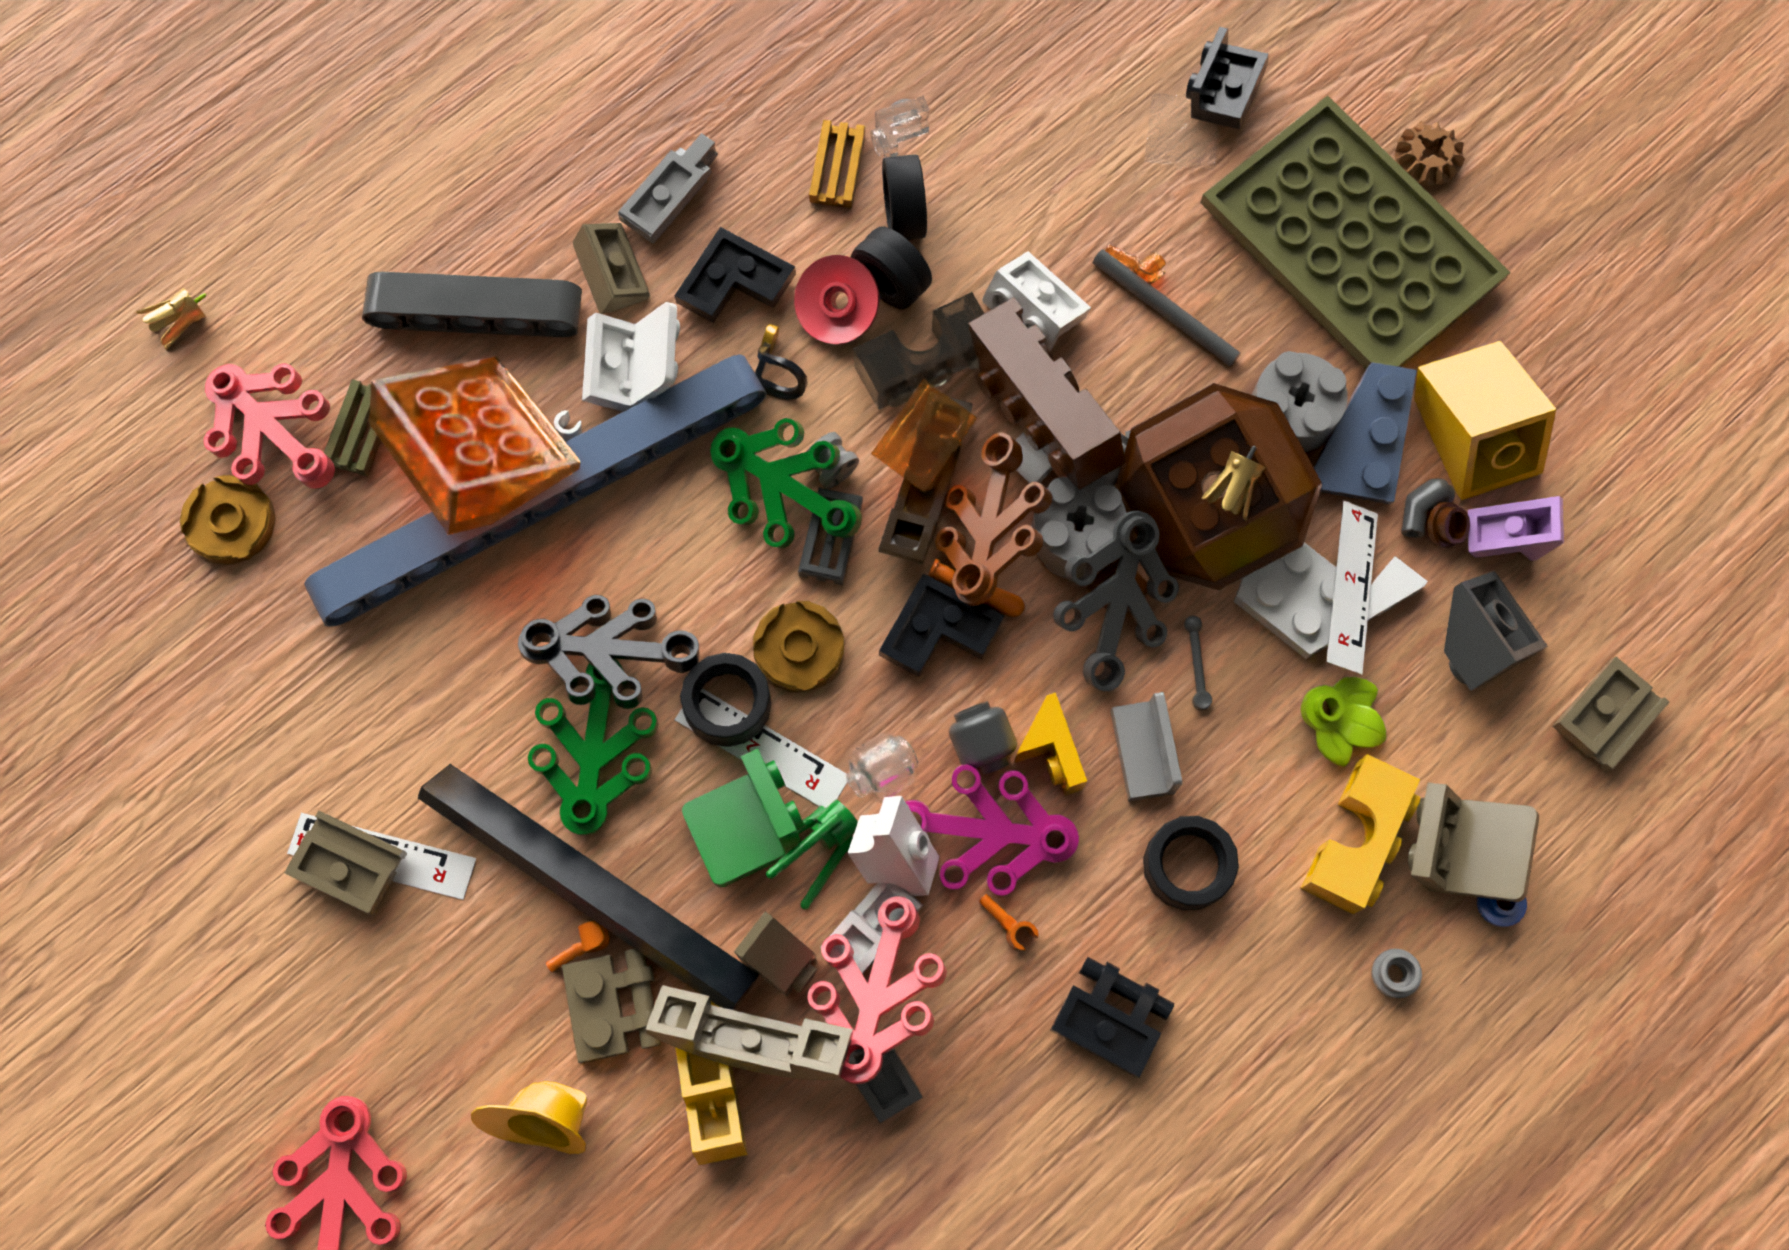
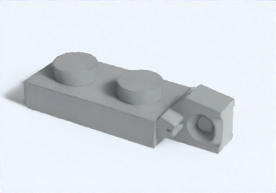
[618,133,718,244]

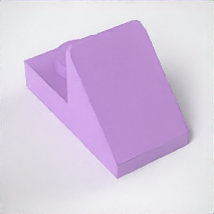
[1468,496,1564,561]

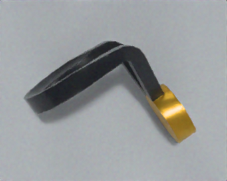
[755,324,808,400]

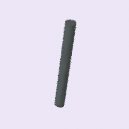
[1092,249,1241,367]

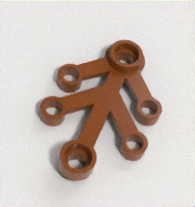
[935,432,1053,606]

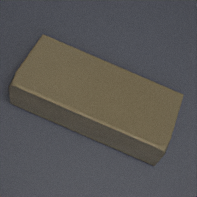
[573,223,650,314]

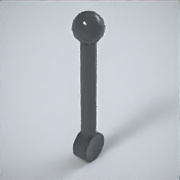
[1184,616,1212,711]

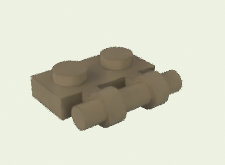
[562,949,661,1064]

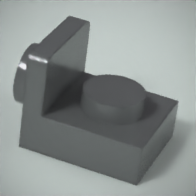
[849,1048,923,1123]

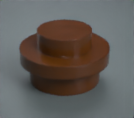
[1427,502,1470,548]

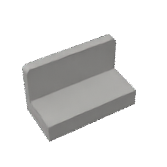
[1110,692,1182,802]

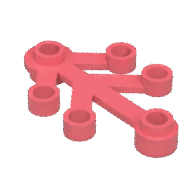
[204,363,335,489]
[807,896,947,1084]
[265,1096,407,1250]

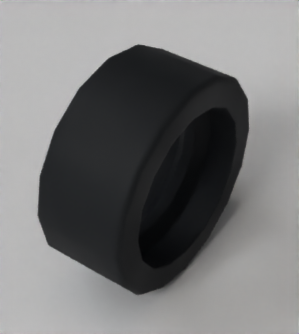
[882,154,927,240]
[680,653,772,747]
[1143,816,1239,910]

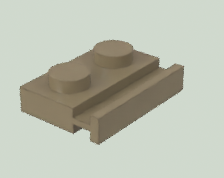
[1552,657,1669,772]
[284,810,407,916]

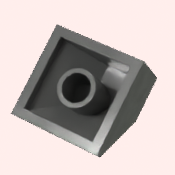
[1444,571,1548,691]

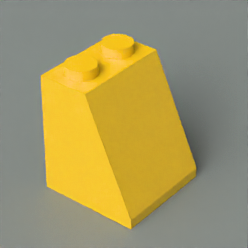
[1414,341,1557,500]

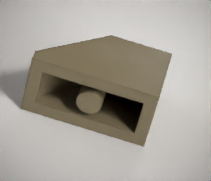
[734,911,818,997]

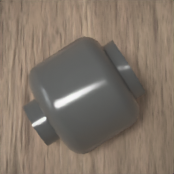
[949,701,1017,775]

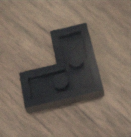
[674,227,796,323]
[879,573,1004,677]

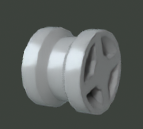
[806,432,859,489]

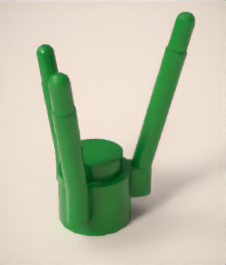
[766,799,858,910]

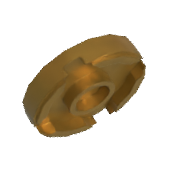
[179,475,276,565]
[753,601,844,692]

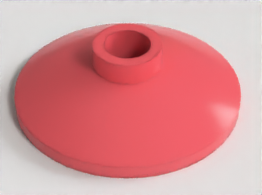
[794,255,880,344]

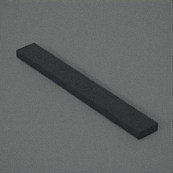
[418,764,759,1010]

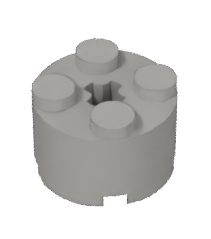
[1251,351,1347,453]
[1030,477,1126,578]

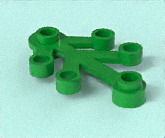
[710,418,862,548]
[528,658,659,835]

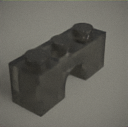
[853,292,985,410]

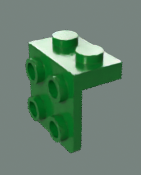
[682,748,805,887]

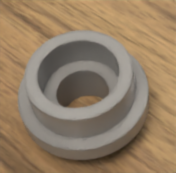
[1371,949,1422,998]

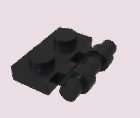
[1050,956,1175,1078]

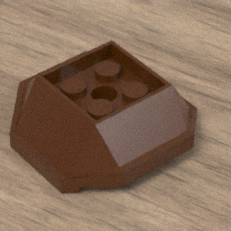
[1115,383,1322,591]

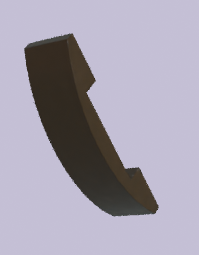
[878,392,973,564]

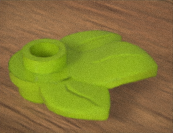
[1301,677,1387,767]

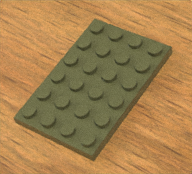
[1200,95,1511,369]

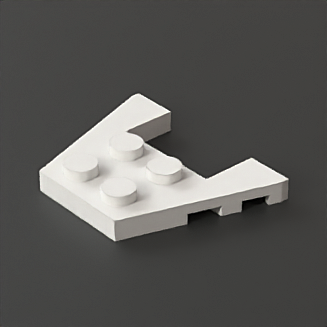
[1234,542,1428,659]

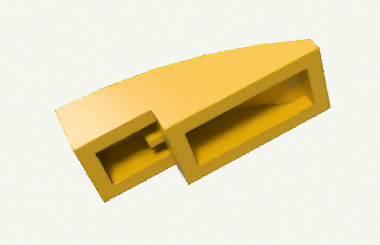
[675,1001,748,1166]

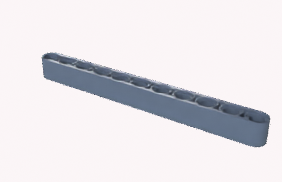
[304,354,767,627]

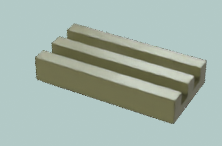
[324,379,398,476]

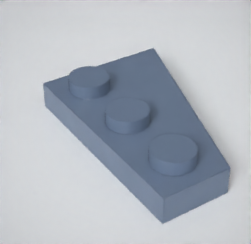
[1314,362,1417,504]

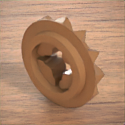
[1395,121,1465,186]

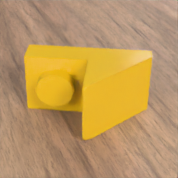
[1014,692,1087,796]

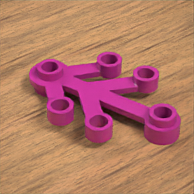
[905,764,1079,896]

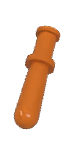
[928,559,1025,617]

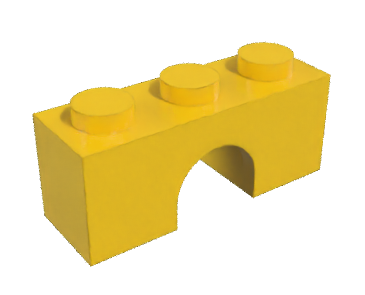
[1300,754,1420,914]

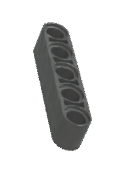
[362,272,582,337]

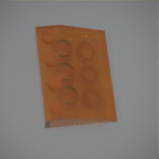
[369,356,581,535]

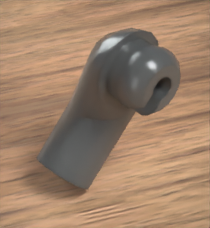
[1401,478,1455,538]

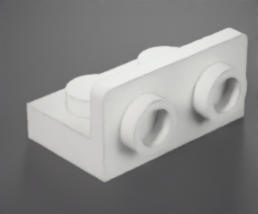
[982,252,1091,351]

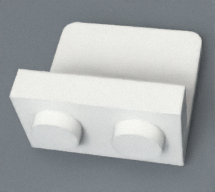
[582,302,680,412]

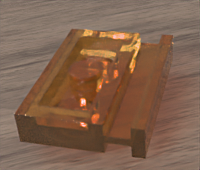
[871,379,978,493]

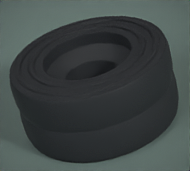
[851,227,932,310]

